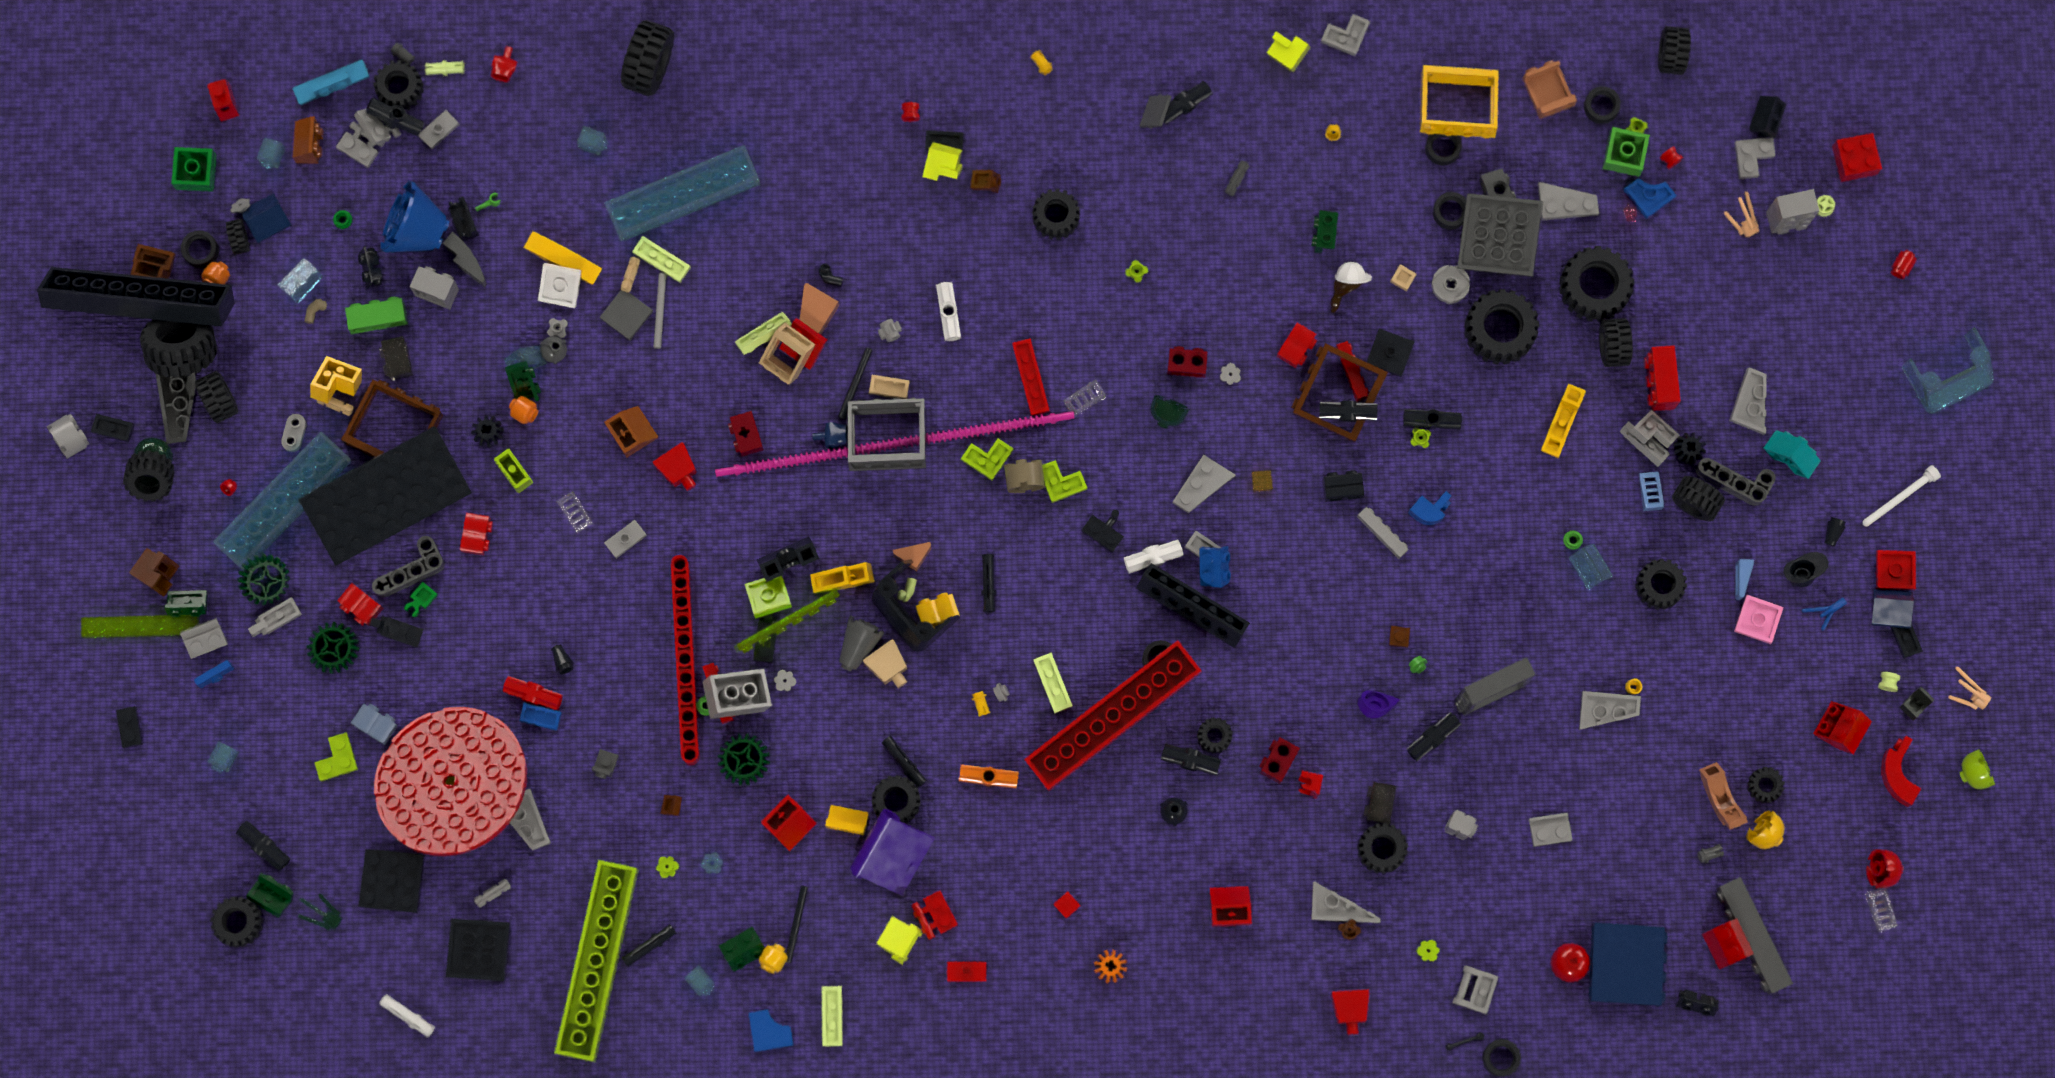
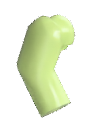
[897,578,917,602]

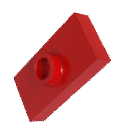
[947,962,986,982]

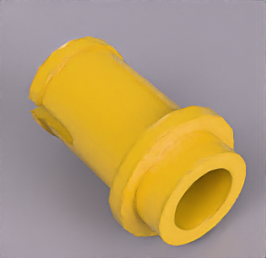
[1031,50,1053,75]
[972,691,990,717]

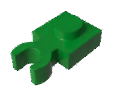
[404,582,438,618]

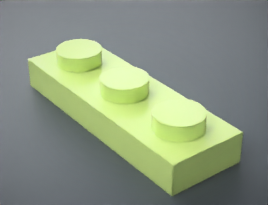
[632,236,691,283]
[735,312,792,355]
[1033,653,1073,714]
[822,986,843,1046]

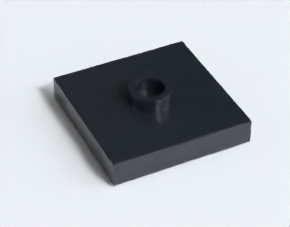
[1367,328,1415,377]

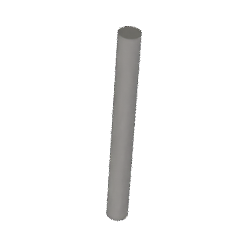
[653,273,666,349]

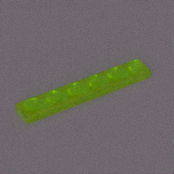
[733,589,840,653]
[81,615,199,638]

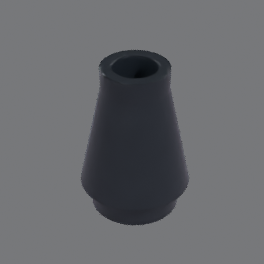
[1824,517,1846,547]
[551,644,574,675]

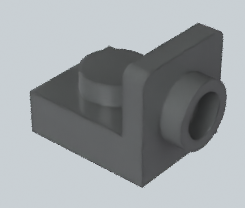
[591,749,619,779]

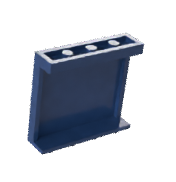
[1588,922,1668,1007]

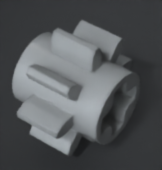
[878,319,902,342]

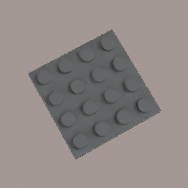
[1457,193,1543,277]

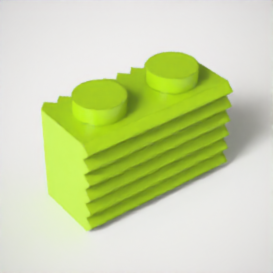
[494,449,533,493]

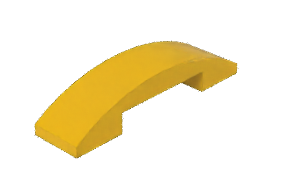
[1541,383,1586,458]

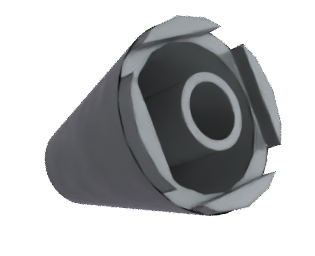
[839,616,885,671]

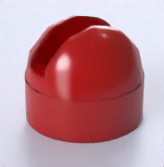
[220,479,237,496]

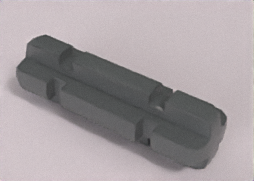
[1225,161,1249,196]

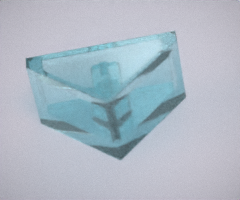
[504,346,547,369]

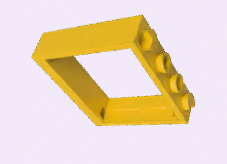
[1420,65,1498,138]

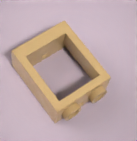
[759,323,816,385]

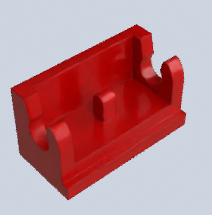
[1298,771,1323,799]

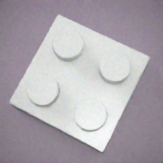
[538,263,582,308]

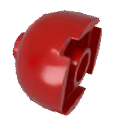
[1866,849,1903,888]
[1550,943,1590,983]

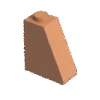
[800,283,839,335]

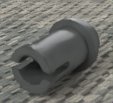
[391,43,415,64]
[1697,844,1724,863]

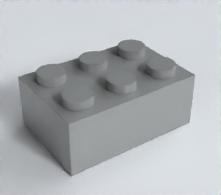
[1766,189,1819,235]
[703,669,772,719]

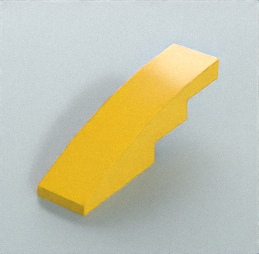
[523,231,602,285]

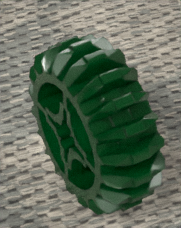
[237,553,290,605]
[307,622,360,674]
[718,733,770,786]

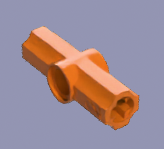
[959,764,1019,789]

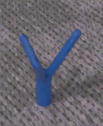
[1802,598,1847,631]

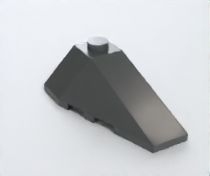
[155,373,196,444]

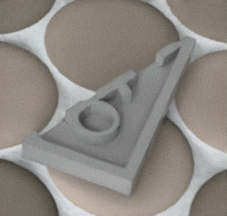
[1311,882,1380,923]

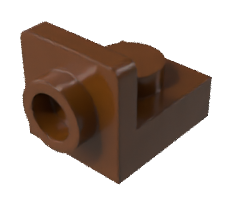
[970,170,1001,193]

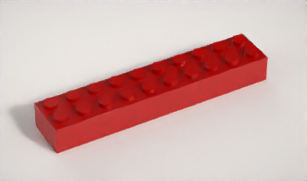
[1024,640,1202,791]

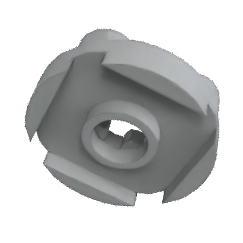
[1431,265,1470,304]

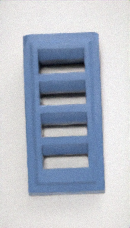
[1639,472,1664,511]
[1735,559,1754,600]

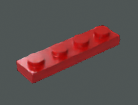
[1012,338,1050,416]

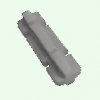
[474,879,511,907]

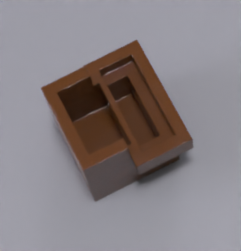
[130,244,176,279]
[129,548,180,597]

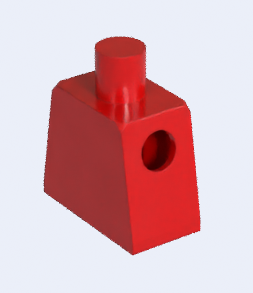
[207,79,239,122]
[653,442,697,491]
[1330,989,1369,1035]

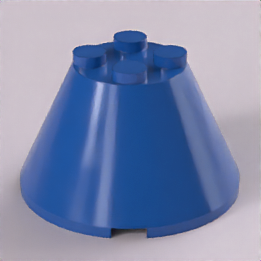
[380,181,449,253]

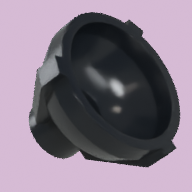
[1160,797,1188,826]

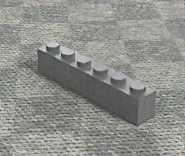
[1716,877,1793,995]

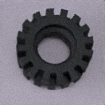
[226,219,250,255]
[1197,717,1233,754]
[1747,767,1785,803]

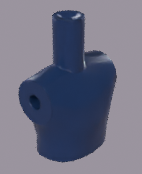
[812,422,848,449]

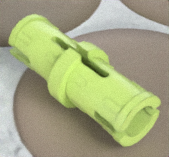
[425,61,465,76]

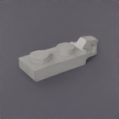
[1620,421,1670,467]
[248,597,302,637]

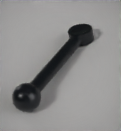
[1445,1032,1484,1051]

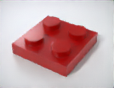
[779,318,827,370]
[1876,550,1916,590]

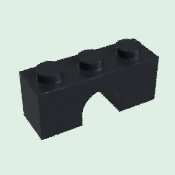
[757,537,819,582]

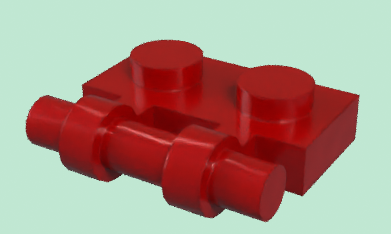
[911,890,958,940]

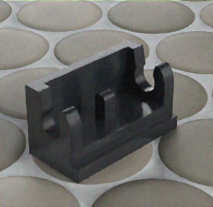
[1749,96,1787,138]
[448,196,479,242]

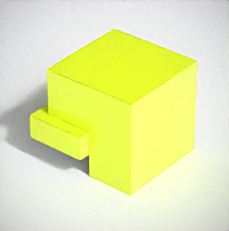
[1267,32,1310,72]
[923,142,963,181]
[876,916,922,965]

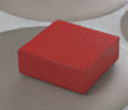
[1053,891,1081,919]

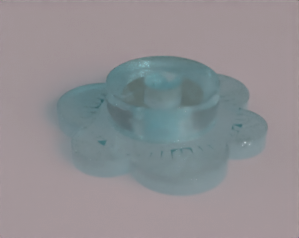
[701,852,723,874]

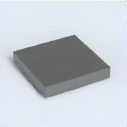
[600,290,653,341]

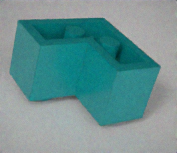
[1764,430,1821,479]

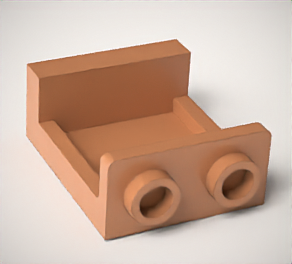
[1523,60,1577,119]

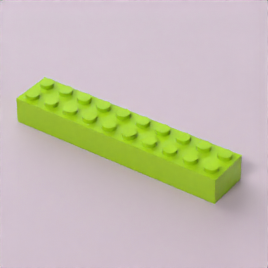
[555,860,639,1062]

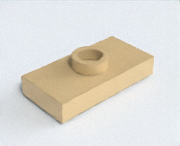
[869,375,910,399]

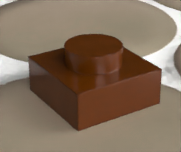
[1388,626,1410,648]
[660,795,682,816]

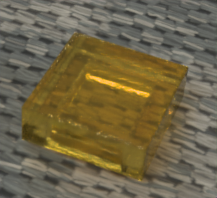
[1251,470,1273,492]

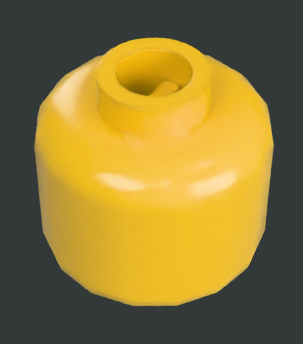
[759,943,788,974]

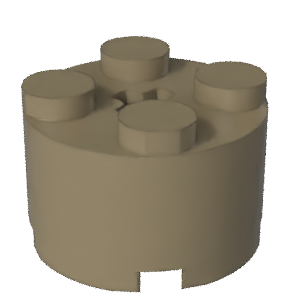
[1004,459,1045,493]

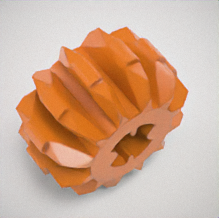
[1094,950,1127,983]

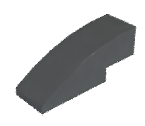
[443,232,487,287]

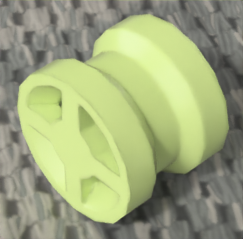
[1817,195,1835,217]
[1878,672,1900,692]

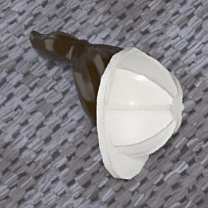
[1330,262,1372,313]

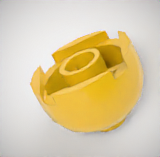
[1746,810,1785,849]

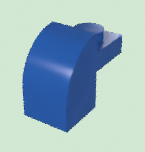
[1408,491,1452,525]

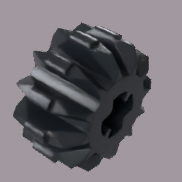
[471,415,504,448]
[1673,432,1706,464]

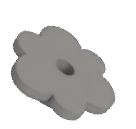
[230,198,250,213]
[1220,363,1241,385]
[774,670,796,691]

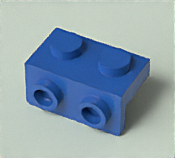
[1199,546,1231,588]

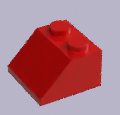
[1702,918,1754,970]

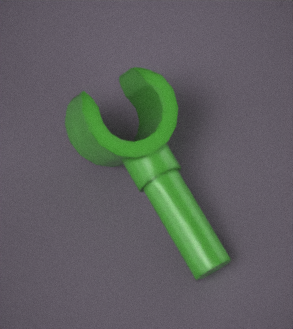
[475,193,501,211]

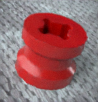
[901,102,920,122]
[1660,146,1683,170]

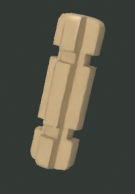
[621,257,640,292]
[317,397,354,416]

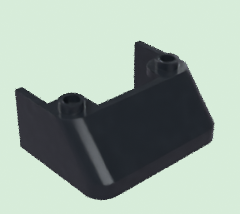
[872,559,960,652]

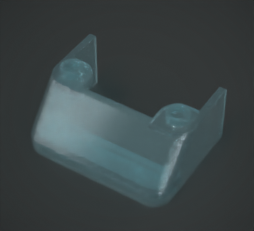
[1902,327,1994,413]

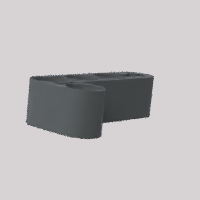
[1695,458,1776,506]
[372,536,445,598]

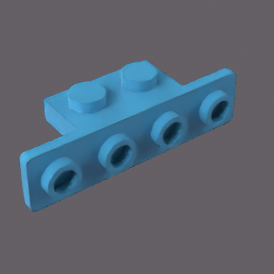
[293,60,369,105]

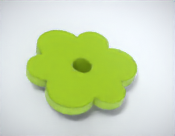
[656,856,679,878]
[1417,940,1440,961]

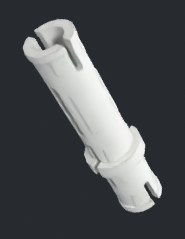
[380,994,435,1037]

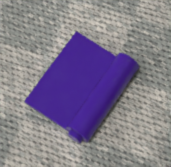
[850,809,935,896]

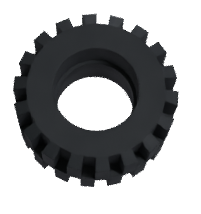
[1658,26,1691,75]
[373,60,424,110]
[1032,189,1080,240]
[1599,318,1633,367]
[195,371,238,424]
[123,450,175,502]
[1672,476,1725,522]
[1635,559,1687,610]
[871,775,921,824]
[1357,823,1408,874]
[210,897,264,948]

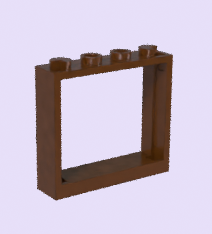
[1291,343,1388,442]
[341,379,443,458]

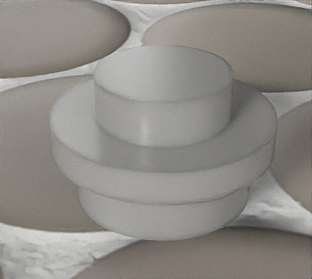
[993,683,1010,702]

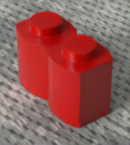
[1277,322,1318,368]
[460,512,493,555]
[337,583,384,626]

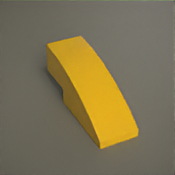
[810,562,874,593]

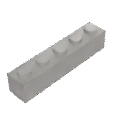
[1357,507,1408,559]

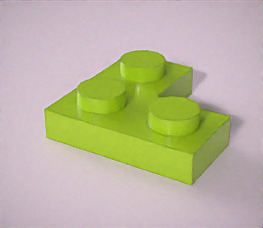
[961,438,1014,481]
[1043,460,1087,503]
[314,732,358,781]

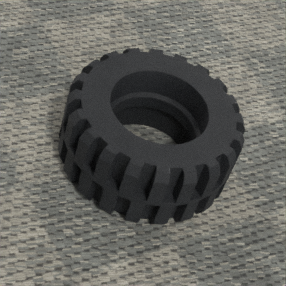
[621,20,675,96]
[1559,246,1634,322]
[1464,289,1539,365]
[140,319,217,378]

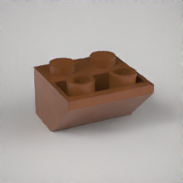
[293,116,323,164]
[604,406,659,458]

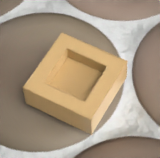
[1390,265,1416,291]

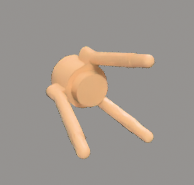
[1724,192,1759,238]
[1948,666,1991,710]

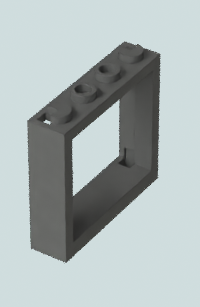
[848,397,926,471]
[1455,657,1536,716]

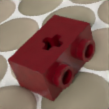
[728,411,763,457]

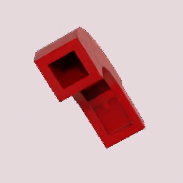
[1881,736,1921,807]

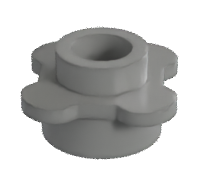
[547,318,568,338]

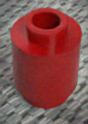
[1891,250,1917,279]

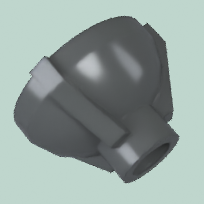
[539,336,567,364]

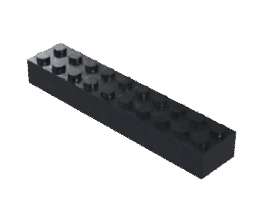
[37,267,235,327]

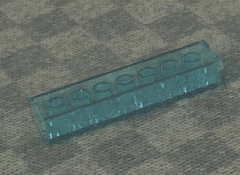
[604,145,760,242]
[213,432,352,571]

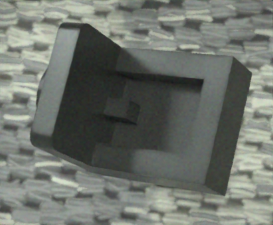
[1899,687,1934,721]

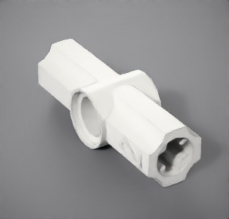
[936,282,961,341]
[1124,540,1183,574]

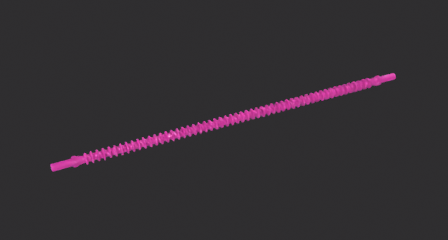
[715,411,1075,477]

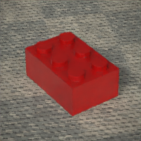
[1643,345,1681,411]

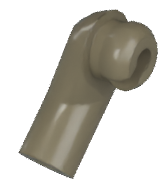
[304,299,327,324]

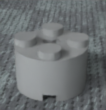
[46,414,89,459]

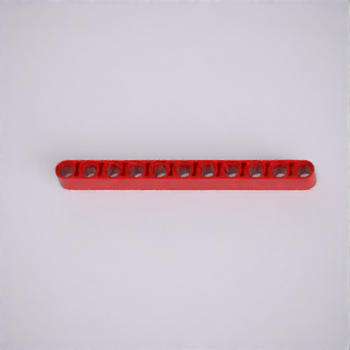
[671,555,700,765]

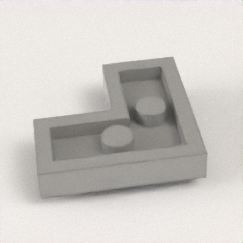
[1321,14,1370,56]
[1734,138,1775,179]
[1630,410,1680,448]

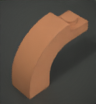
[1699,762,1748,829]

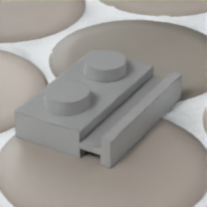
[180,618,228,659]
[1528,813,1572,847]

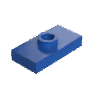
[194,660,235,688]
[519,703,562,731]

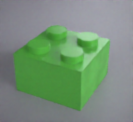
[1602,127,1650,177]

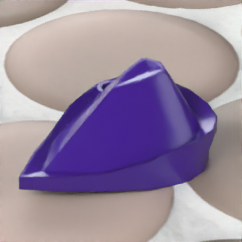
[1357,690,1400,718]

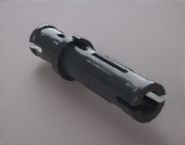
[981,554,996,613]
[882,736,927,788]
[621,924,677,967]

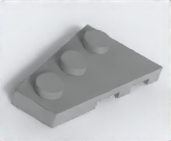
[1538,182,1599,220]
[1729,367,1766,435]
[1173,455,1236,513]
[1579,691,1641,730]
[510,789,551,850]

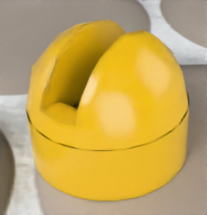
[1325,124,1341,141]
[1625,679,1642,695]

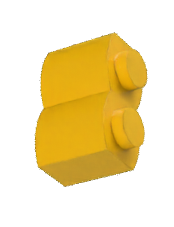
[916,592,960,627]

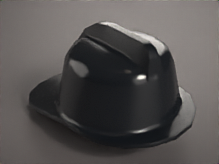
[1783,552,1829,587]

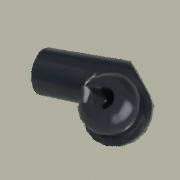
[819,264,843,287]

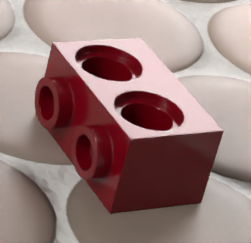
[1167,346,1208,378]
[1259,737,1300,784]

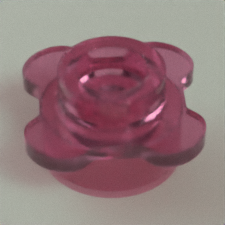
[1623,203,1638,223]

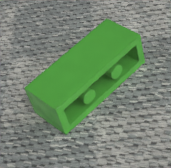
[345,297,408,334]

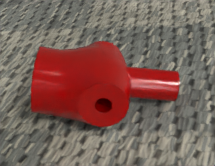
[491,46,517,82]

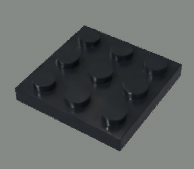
[358,849,425,913]
[445,918,510,982]

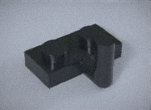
[1081,510,1124,553]

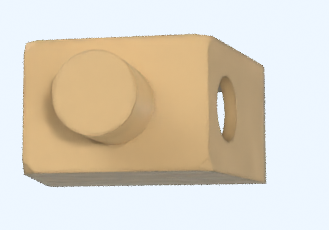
[863,639,907,688]

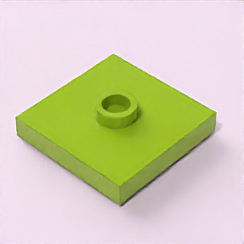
[745,576,792,619]

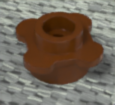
[1338,919,1361,940]

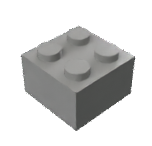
[410,266,459,310]

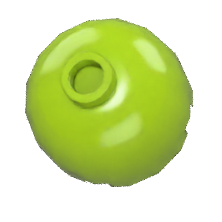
[1959,749,1995,789]

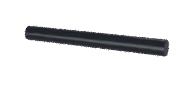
[838,347,873,420]
[786,885,808,964]

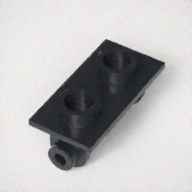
[358,247,383,288]
[1676,989,1719,1017]

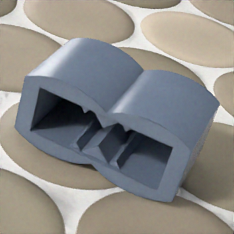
[351,704,397,745]

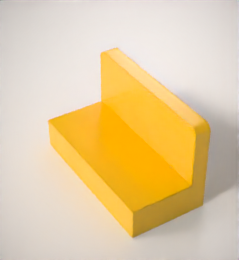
[825,805,868,835]

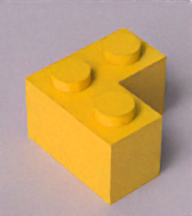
[310,356,362,404]

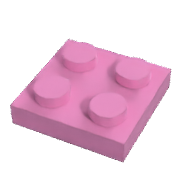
[1734,595,1783,644]

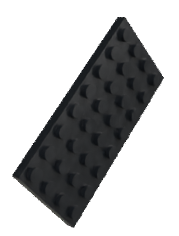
[298,426,472,566]

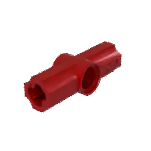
[503,676,563,711]

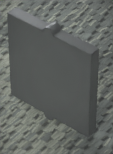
[1140,94,1172,129]

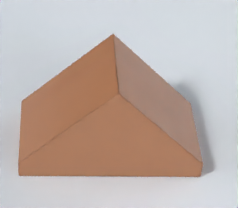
[893,542,931,571]

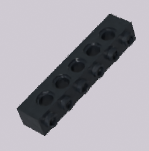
[1136,563,1250,648]

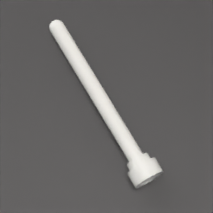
[1863,465,1941,526]

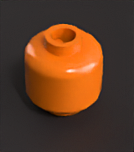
[201,262,230,284]
[509,396,539,424]

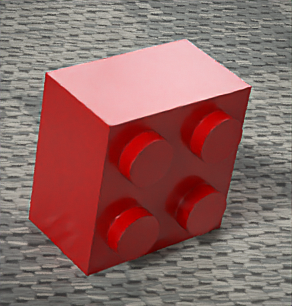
[1832,133,1882,182]

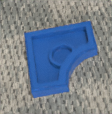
[1623,178,1677,219]
[748,1010,794,1052]

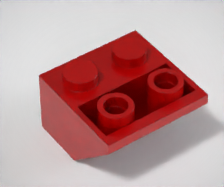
[1813,701,1872,754]
[761,795,817,851]
[1209,886,1252,927]

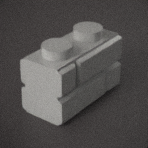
[1444,810,1478,840]

